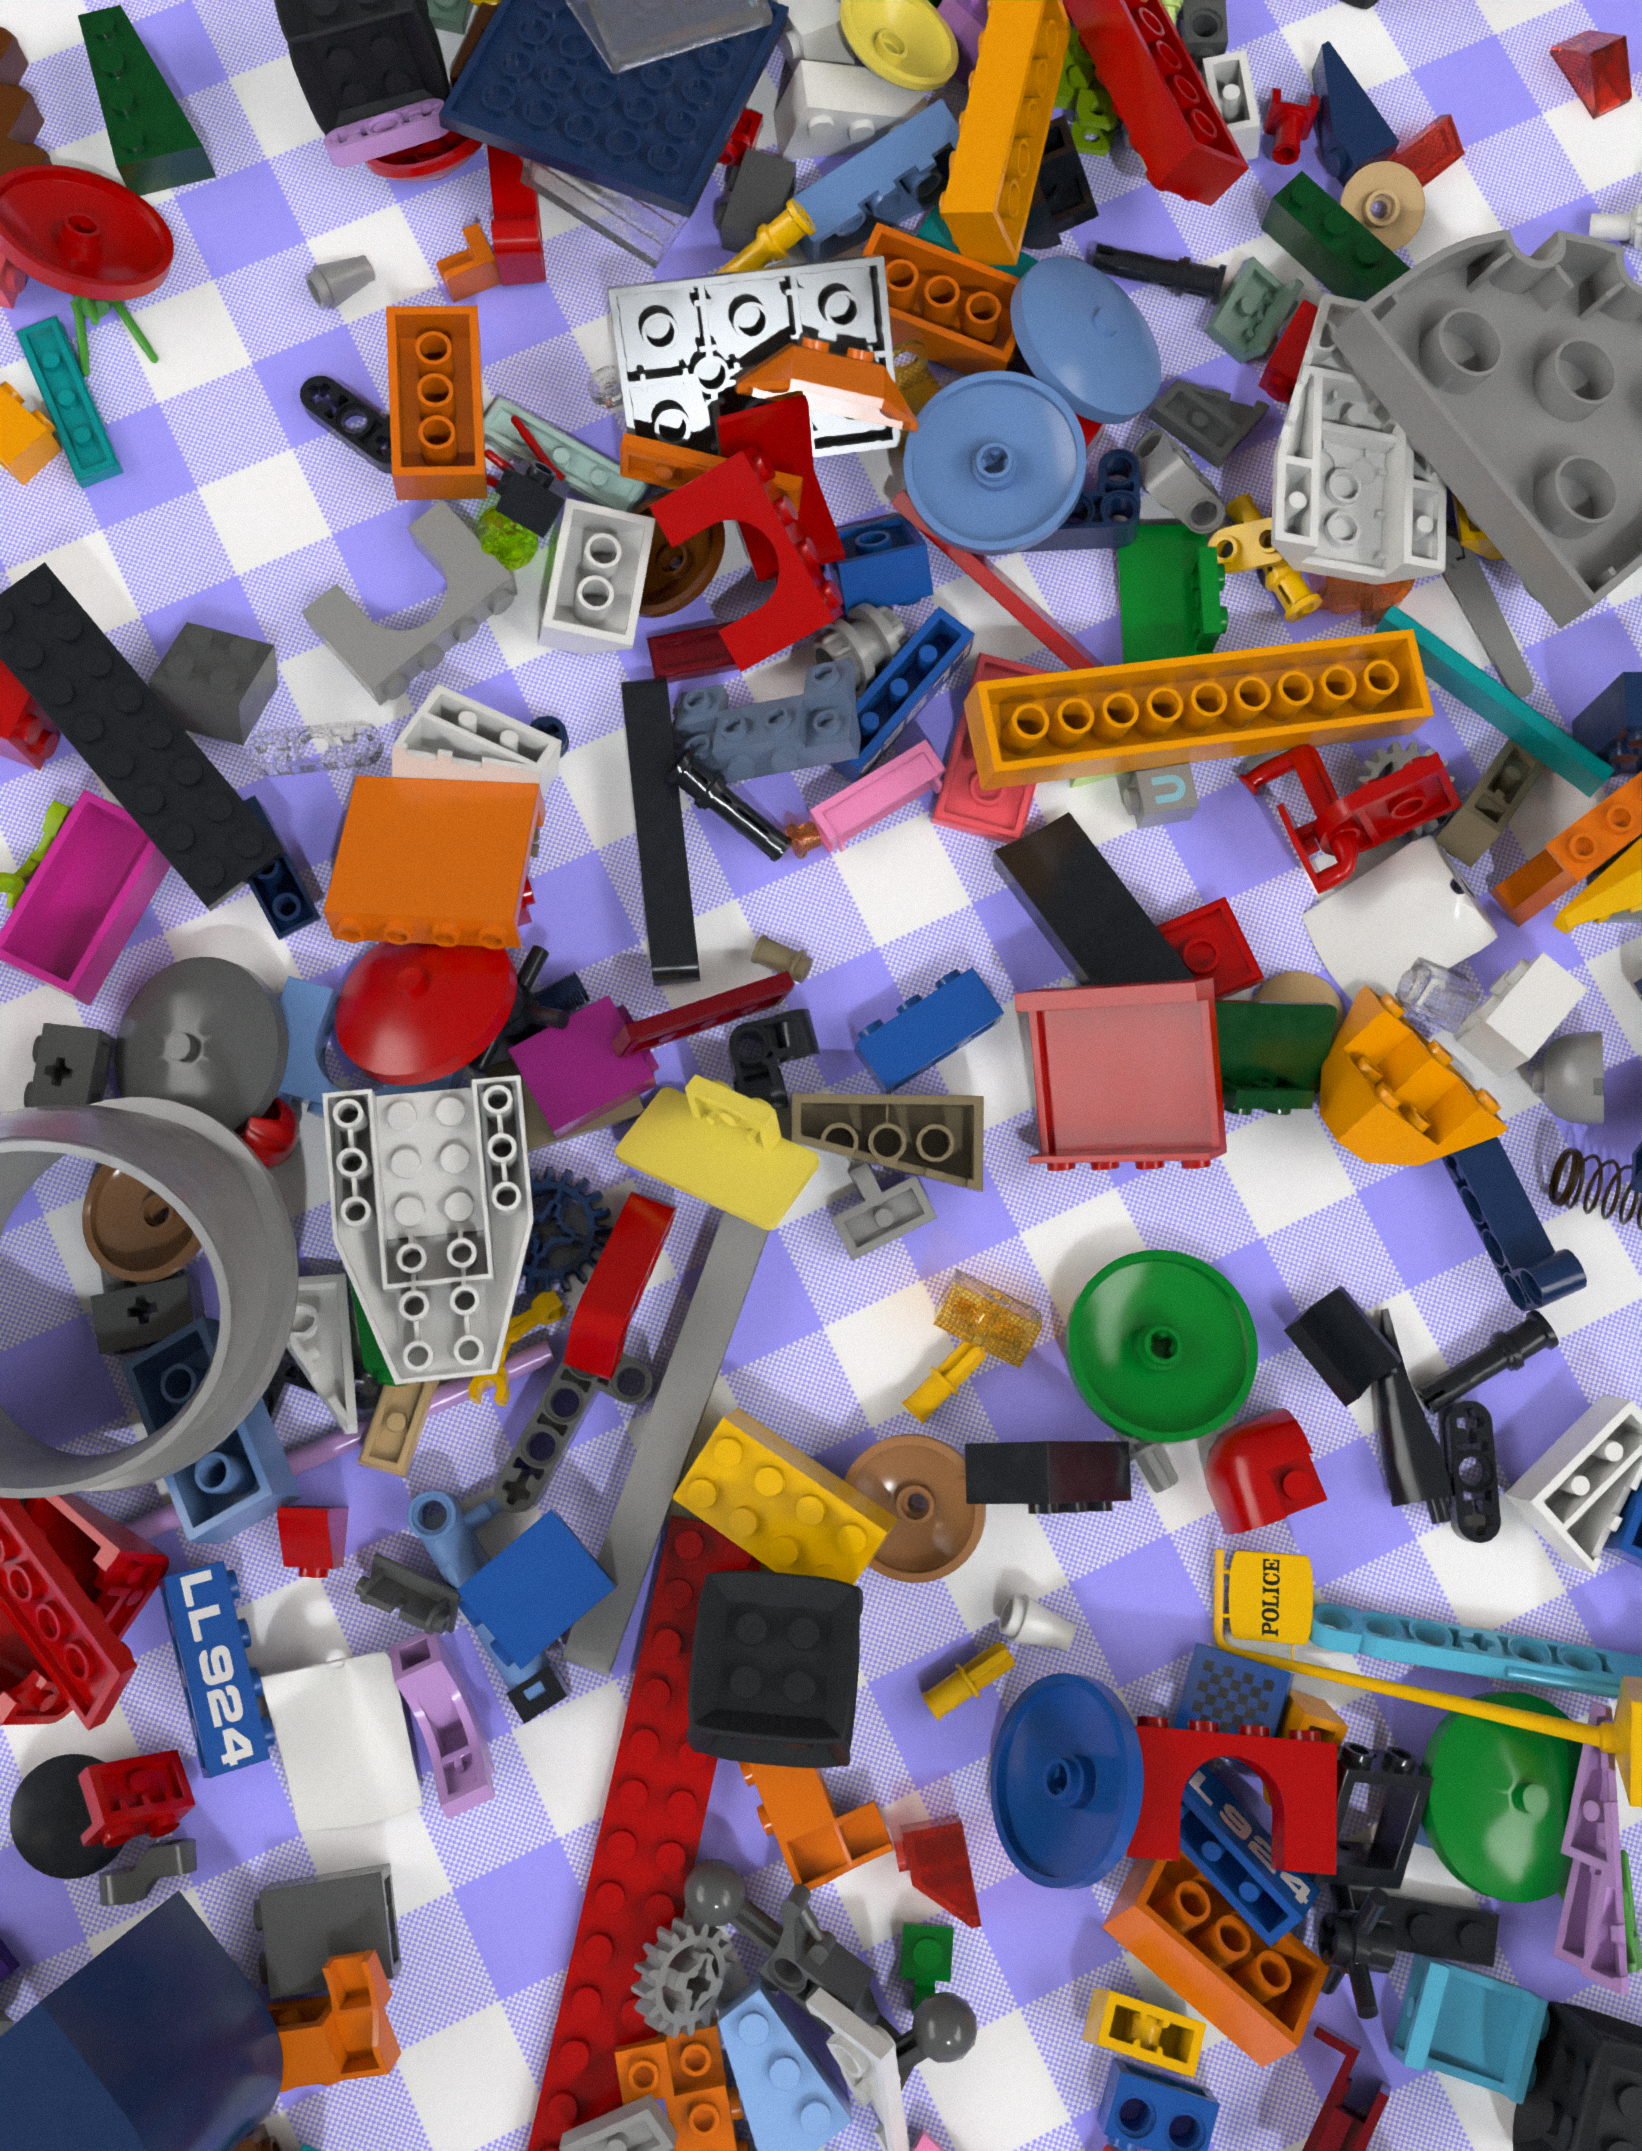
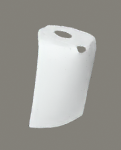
[1301,836,1497,1002]
[260,1651,423,1832]

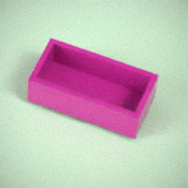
[0,789,171,1007]

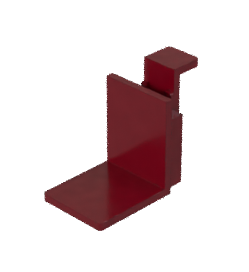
[1302,2022,1391,2151]

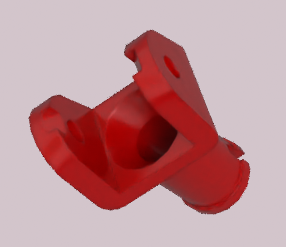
[1263,87,1319,165]

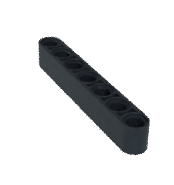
[621,677,701,987]

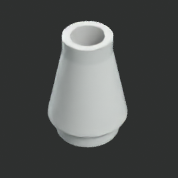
[999,1594,1076,1651]

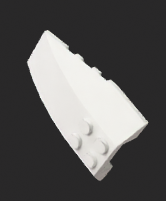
[1271,294,1447,585]

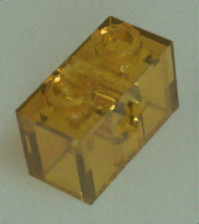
[933,1268,1042,1369]

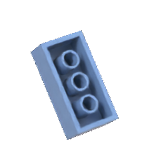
[121,1316,302,1544]

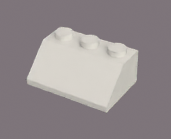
[538,498,656,655]

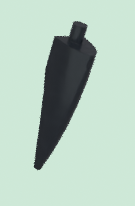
[1376,1308,1453,1524]

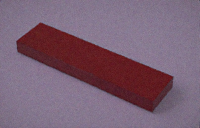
[611,971,795,1059]

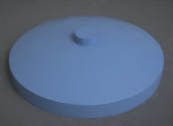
[1010,257,1161,424]
[903,371,1087,556]

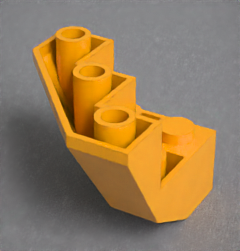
[1319,985,1509,1166]

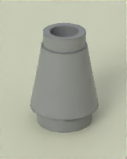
[305,255,375,309]

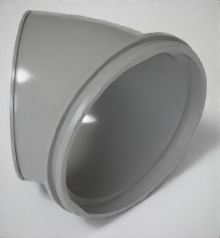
[0,1097,299,1499]

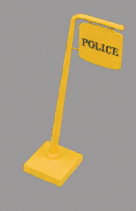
[1213,1548,1642,1808]

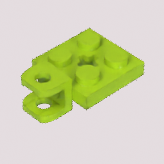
[1054,29,1118,156]

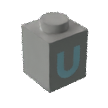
[1124,762,1199,829]

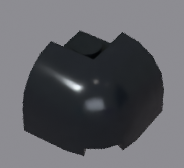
[1021,114,1099,249]

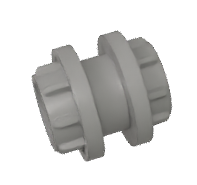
[812,603,909,696]

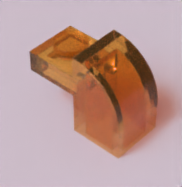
[1316,576,1416,627]

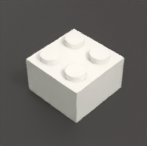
[1456,952,1588,1077]

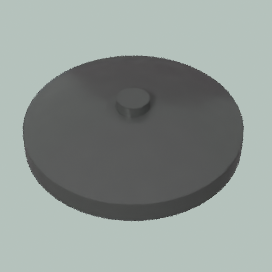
[114,957,289,1136]

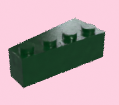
[78,5,216,196]

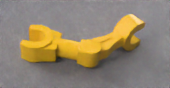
[468,1287,568,1407]

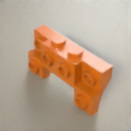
[738,1762,894,1890]
[241,1949,401,2092]
[614,2017,750,2151]

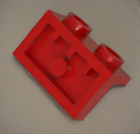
[78,1749,196,1848]

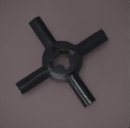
[468,945,569,1074]
[1318,1884,1397,2019]

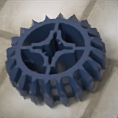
[519,1167,613,1294]

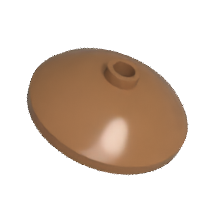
[82,1164,202,1282]
[844,1434,986,1583]

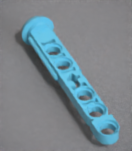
[1309,1603,1642,1699]

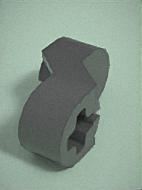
[99,1838,197,1906]

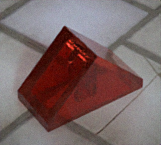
[1549,30,1632,120]

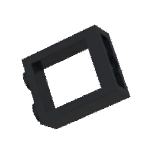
[1305,1742,1434,1889]

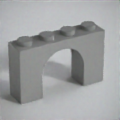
[302,500,518,706]

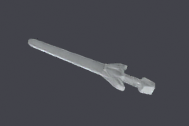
[1443,519,1534,697]

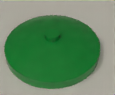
[1064,1250,1258,1445]
[1421,1691,1583,1903]

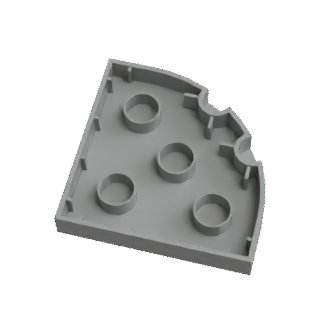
[1330,230,1642,629]

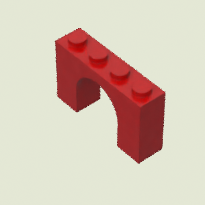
[649,446,844,672]
[1123,1716,1337,1875]

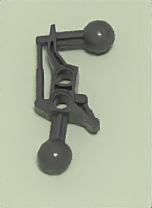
[683,1859,978,2091]

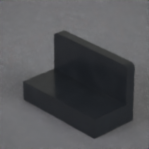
[1284,1286,1401,1407]

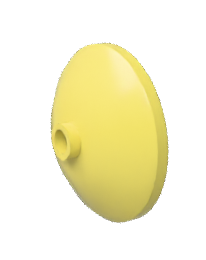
[839,0,959,91]

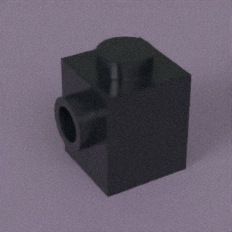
[494,459,572,538]

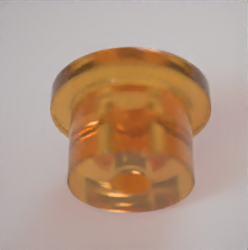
[786,821,821,859]

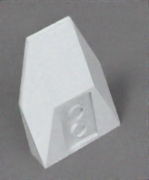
[322,1075,534,1385]

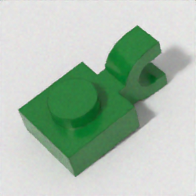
[899,1922,954,2018]

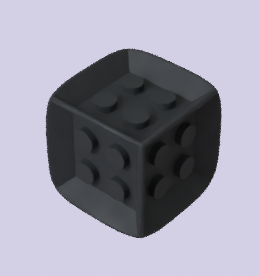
[274,0,450,136]
[686,1570,863,1768]
[1512,2002,1642,2151]

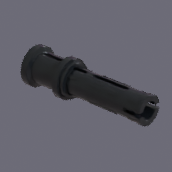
[1092,243,1227,305]
[663,747,792,862]
[1415,1310,1559,1415]

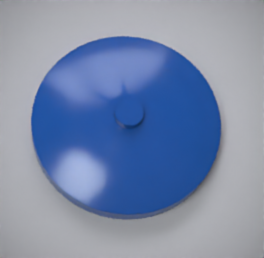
[990,1673,1144,1890]

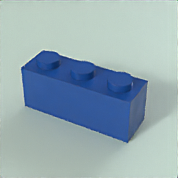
[854,967,1004,1094]

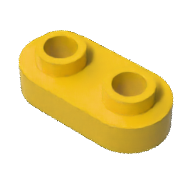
[1207,517,1286,574]

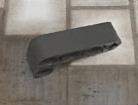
[494,1352,655,1513]

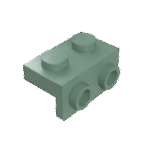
[1203,256,1304,364]

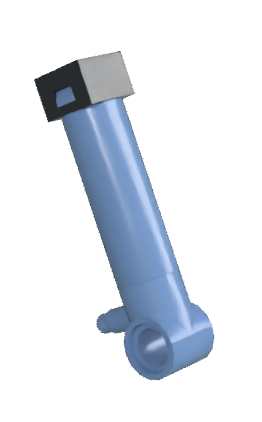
[407,1490,572,1724]

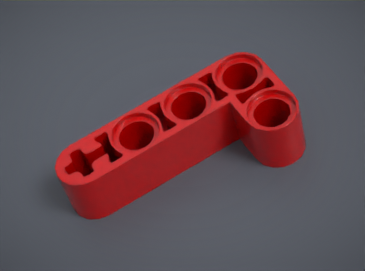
[487,144,546,286]
[563,1191,677,1381]

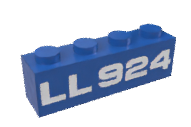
[829,606,975,783]
[158,1560,275,1778]
[1180,1763,1322,1947]

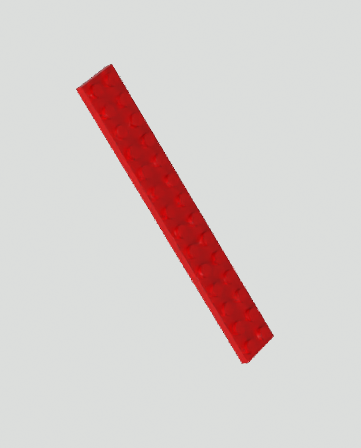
[527,1515,761,2151]

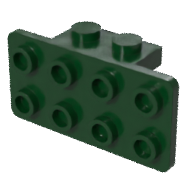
[1215,1000,1337,1115]

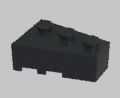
[965,1441,1132,1514]

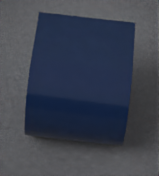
[0,1890,283,2151]

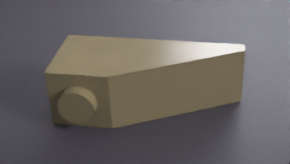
[1434,738,1546,868]

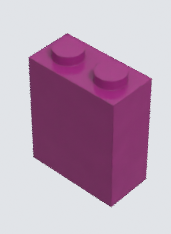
[508,995,660,1140]

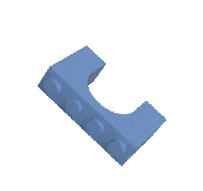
[275,976,466,1118]

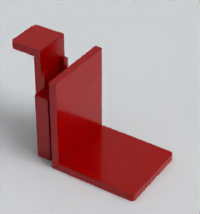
[716,395,845,583]

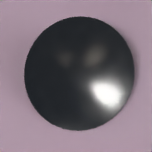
[10,1754,126,1879]

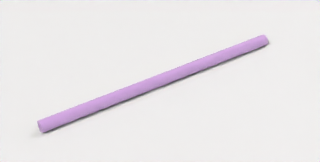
[123,1339,557,1541]

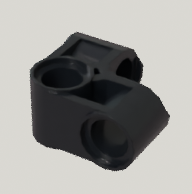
[728,1009,821,1110]

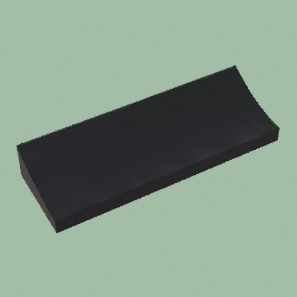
[993,812,1195,986]

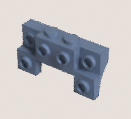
[676,658,861,783]

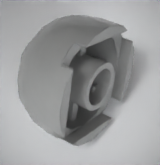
[1533,1031,1604,1124]

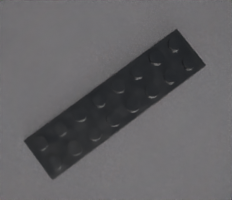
[0,562,286,912]

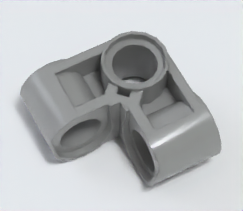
[1132,427,1225,534]

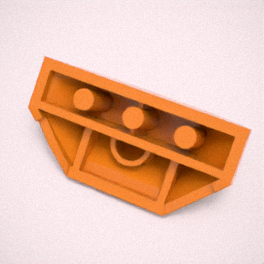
[735,337,919,433]

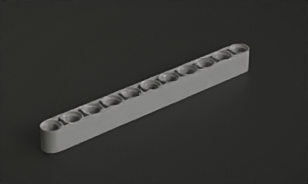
[562,1211,770,1676]

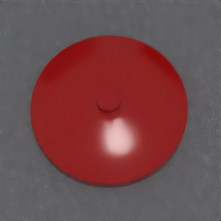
[0,164,174,301]
[335,941,517,1085]

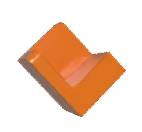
[436,223,501,303]

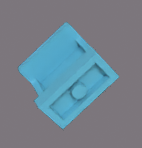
[1390,1954,1550,2105]

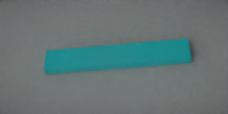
[1374,605,1615,798]

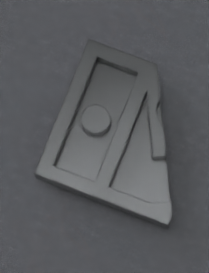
[1148,380,1270,469]

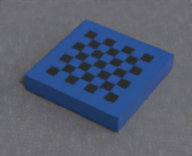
[1173,1642,1295,1766]

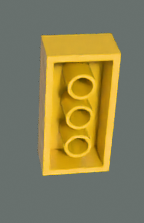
[672,1407,899,1586]

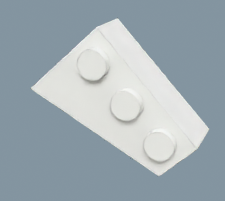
[774,60,927,160]

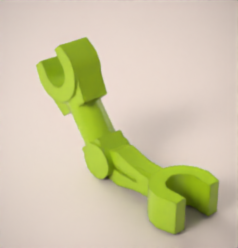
[0,800,73,909]

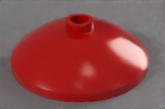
[365,131,483,182]

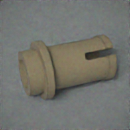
[751,935,813,984]

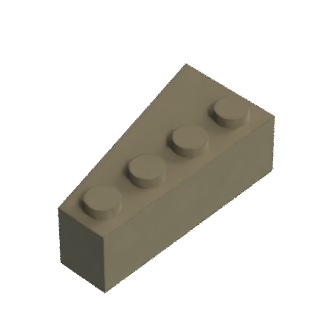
[791,1093,984,1192]

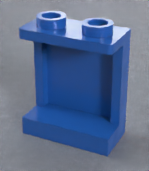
[456,1509,618,1669]

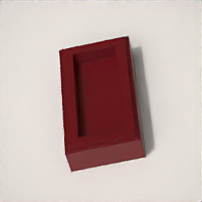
[647,621,739,683]

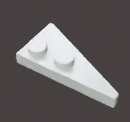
[286,1273,358,1434]
[806,1987,910,2151]

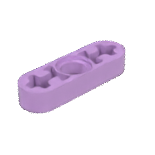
[323,98,450,168]

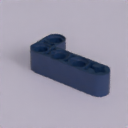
[1019,449,1141,552]
[1441,1137,1587,1311]

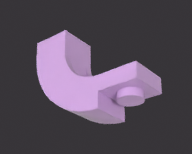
[388,1631,496,1820]

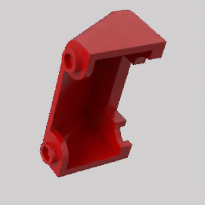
[0,1493,170,1725]

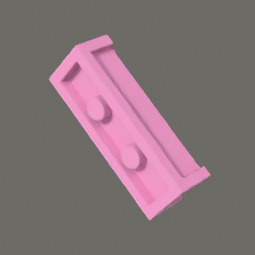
[809,739,946,853]

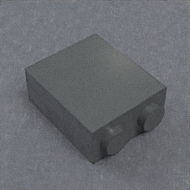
[253,1863,402,1999]

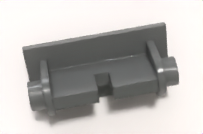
[354,1553,461,1635]

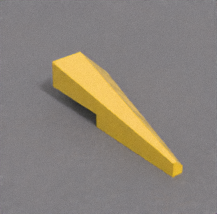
[1552,837,1642,934]

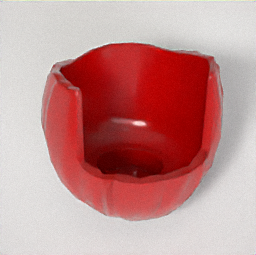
[240,1098,300,1170]

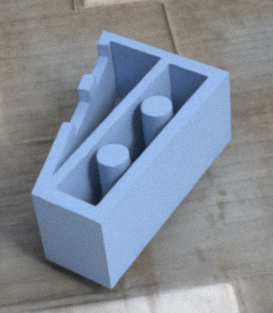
[718,1976,852,2151]

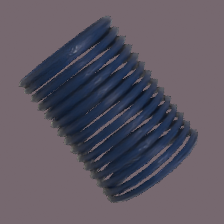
[534,971,590,1013]

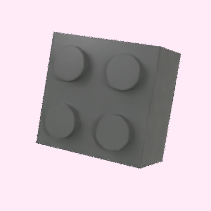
[148,622,278,746]

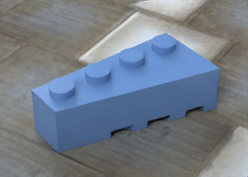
[788,98,959,262]

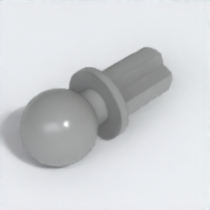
[1114,1430,1179,1493]

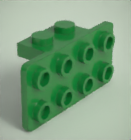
[1116,524,1228,664]

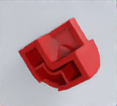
[1203,1408,1328,1534]

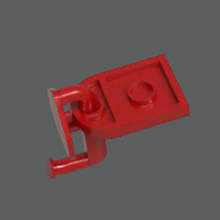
[1238,744,1462,894]

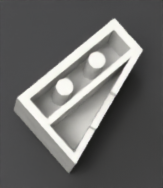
[771,0,855,74]
[392,683,562,798]
[1504,1395,1642,1574]

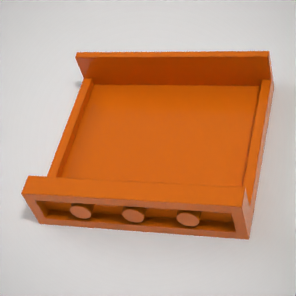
[1489,771,1642,927]
[323,776,546,949]

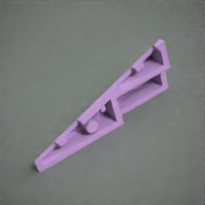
[1553,1702,1629,1995]

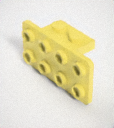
[615,1074,820,1230]

